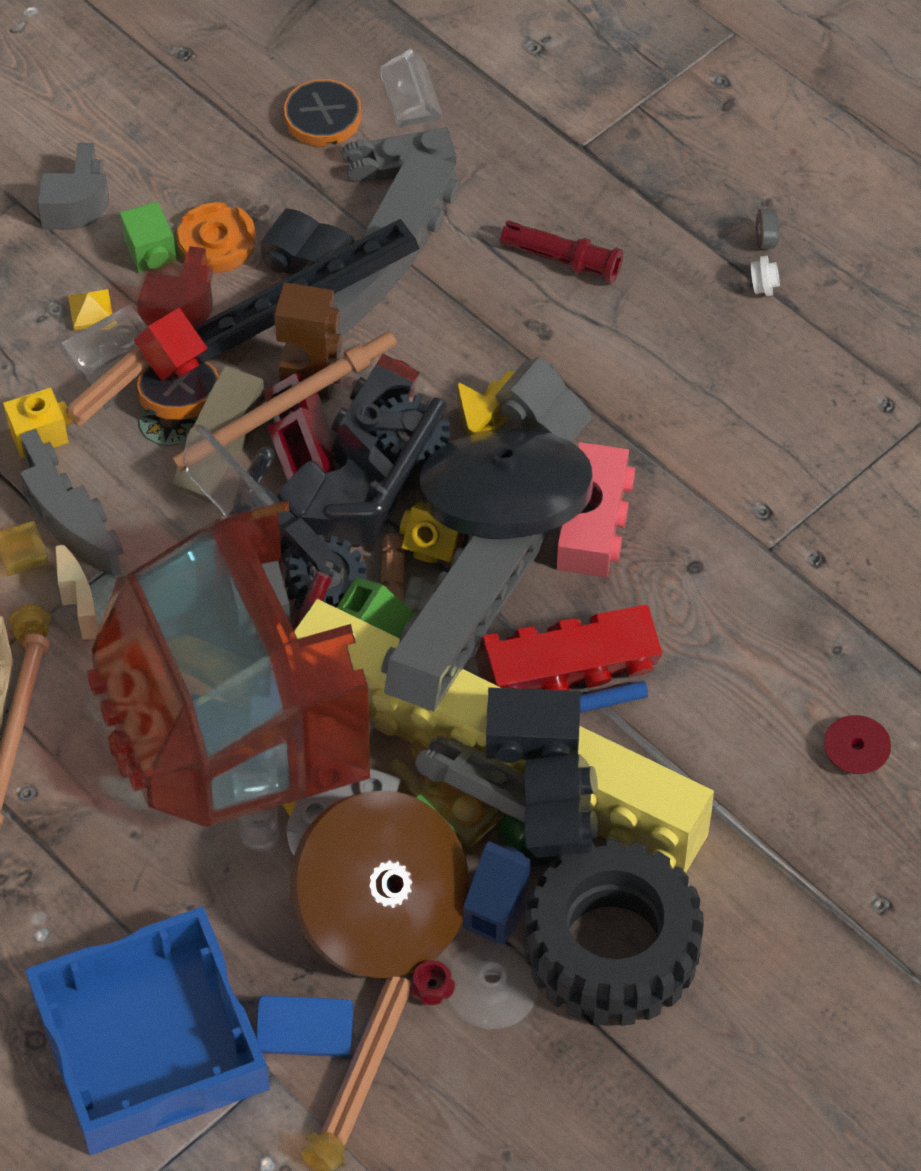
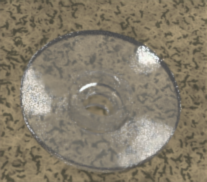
[448,943,539,1030]

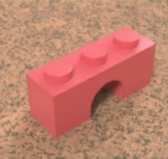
[557,442,636,578]

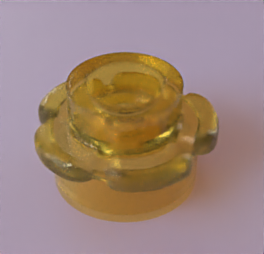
[8,604,52,642]
[301,1131,346,1171]

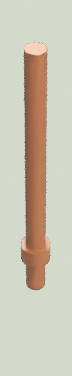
[172,330,398,472]

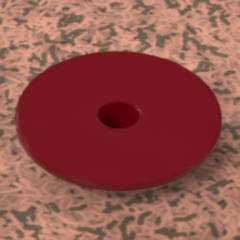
[824,715,891,774]

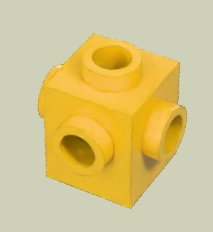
[399,501,466,563]

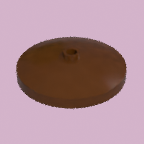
[290,791,469,978]

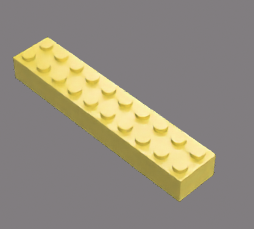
[290,599,714,873]

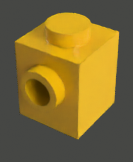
[3,387,72,459]

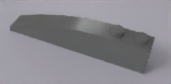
[334,149,460,335]

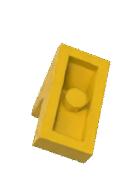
[457,369,515,436]

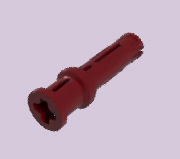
[500,220,624,284]

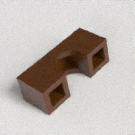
[274,282,342,399]

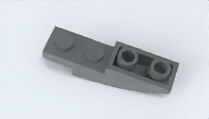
[20,428,123,576]

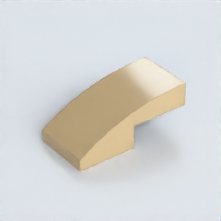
[56,545,100,640]

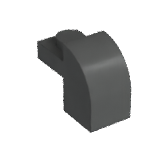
[38,143,110,230]

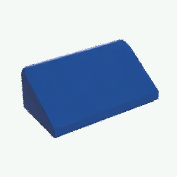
[257,995,354,1057]

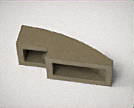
[172,365,265,502]

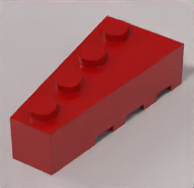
[475,604,663,691]

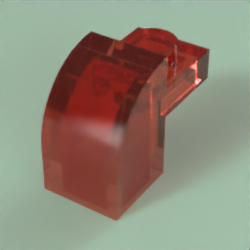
[137,246,214,329]

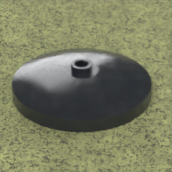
[420,428,593,539]

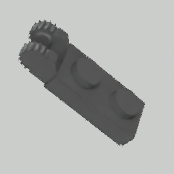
[341,127,456,182]
[415,735,527,822]

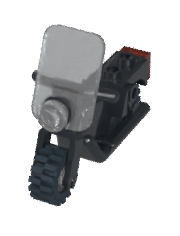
[183,354,450,611]

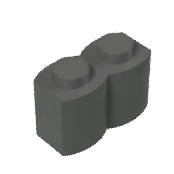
[495,357,592,442]

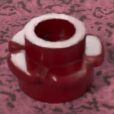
[409,960,455,1006]

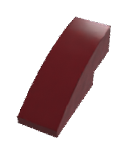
[262,373,334,480]

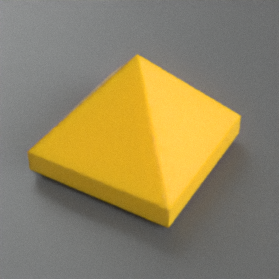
[68,289,114,330]

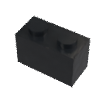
[486,687,581,763]

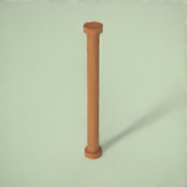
[0,634,50,828]

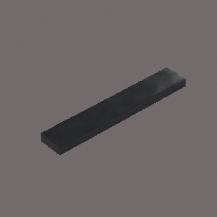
[193,219,420,364]

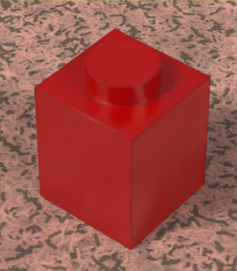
[134,307,208,381]

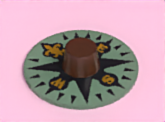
[139,408,198,446]

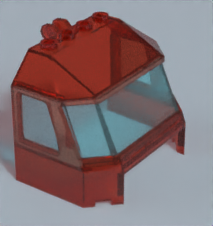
[87,501,370,827]

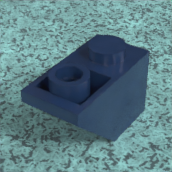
[463,841,530,947]

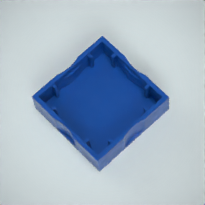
[25,906,270,1156]

